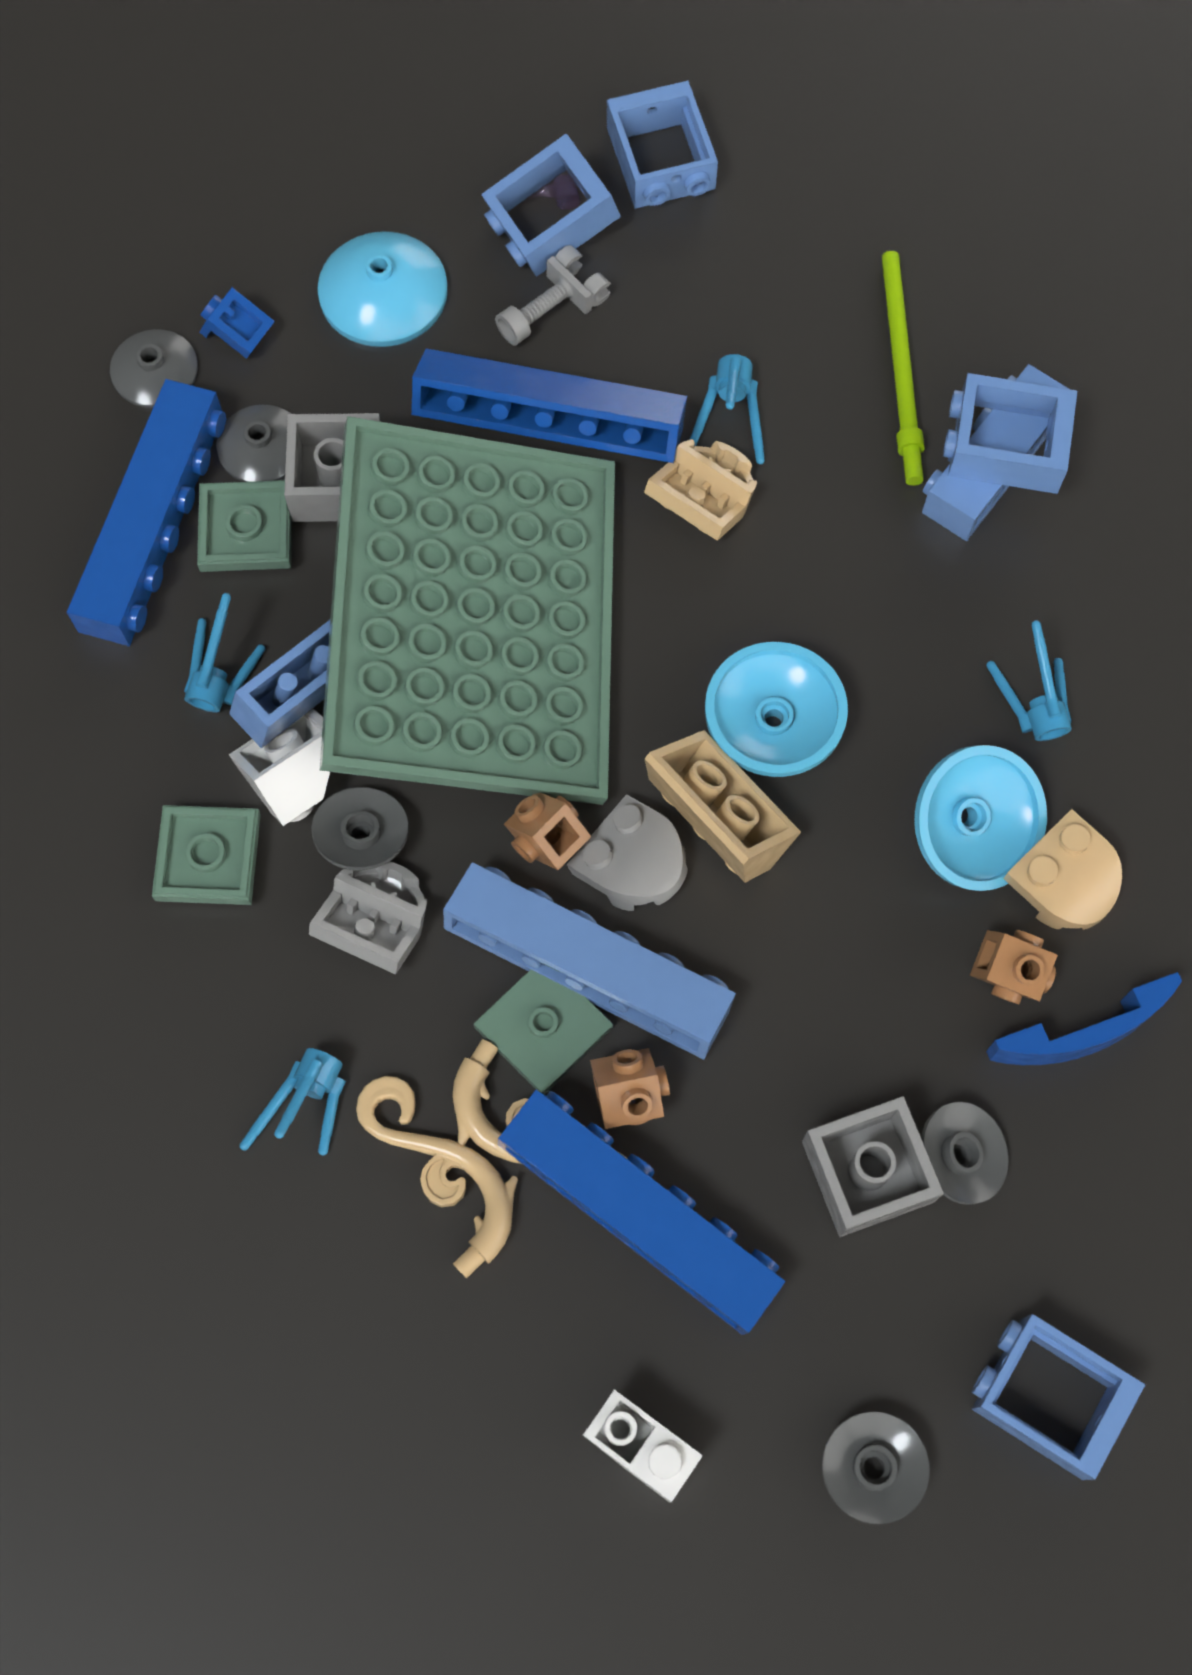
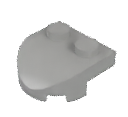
[567,794,688,911]
[309,862,427,975]

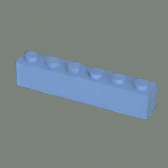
[443,862,736,1060]

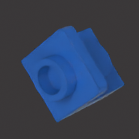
[199,287,275,359]

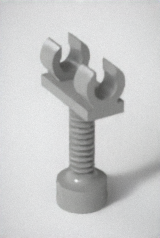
[495,245,611,346]

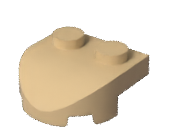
[644,439,757,541]
[1003,809,1122,930]

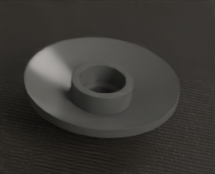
[110,329,198,408]
[216,404,291,482]
[311,787,408,871]
[921,1102,1009,1205]
[822,1412,930,1524]

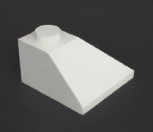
[229,709,330,826]

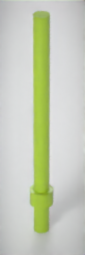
[882,251,925,486]

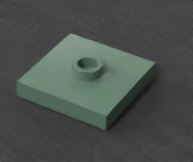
[197,480,292,572]
[152,805,261,905]
[473,963,613,1095]

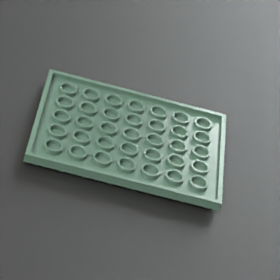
[319,416,615,805]

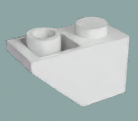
[583,1390,703,1503]

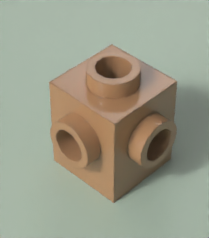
[504,792,591,870]
[969,929,1058,1005]
[590,1048,670,1129]

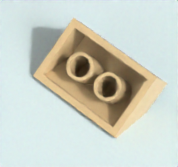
[645,730,801,883]

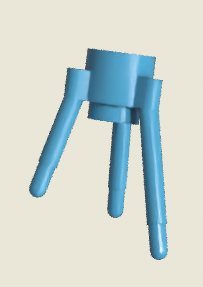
[689,354,765,464]
[184,593,266,712]
[986,620,1072,741]
[240,1048,346,1156]

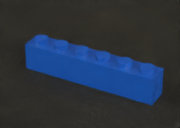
[411,348,687,463]
[66,379,226,647]
[497,1089,786,1335]

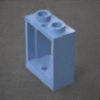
[607,81,718,209]
[481,133,621,277]
[943,373,1078,494]
[971,1314,1145,1480]

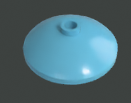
[318,232,448,347]
[705,642,848,777]
[915,745,1047,891]

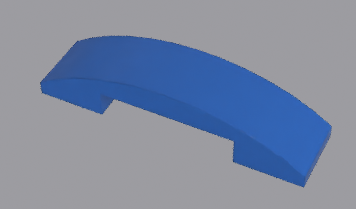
[986,972,1182,1065]

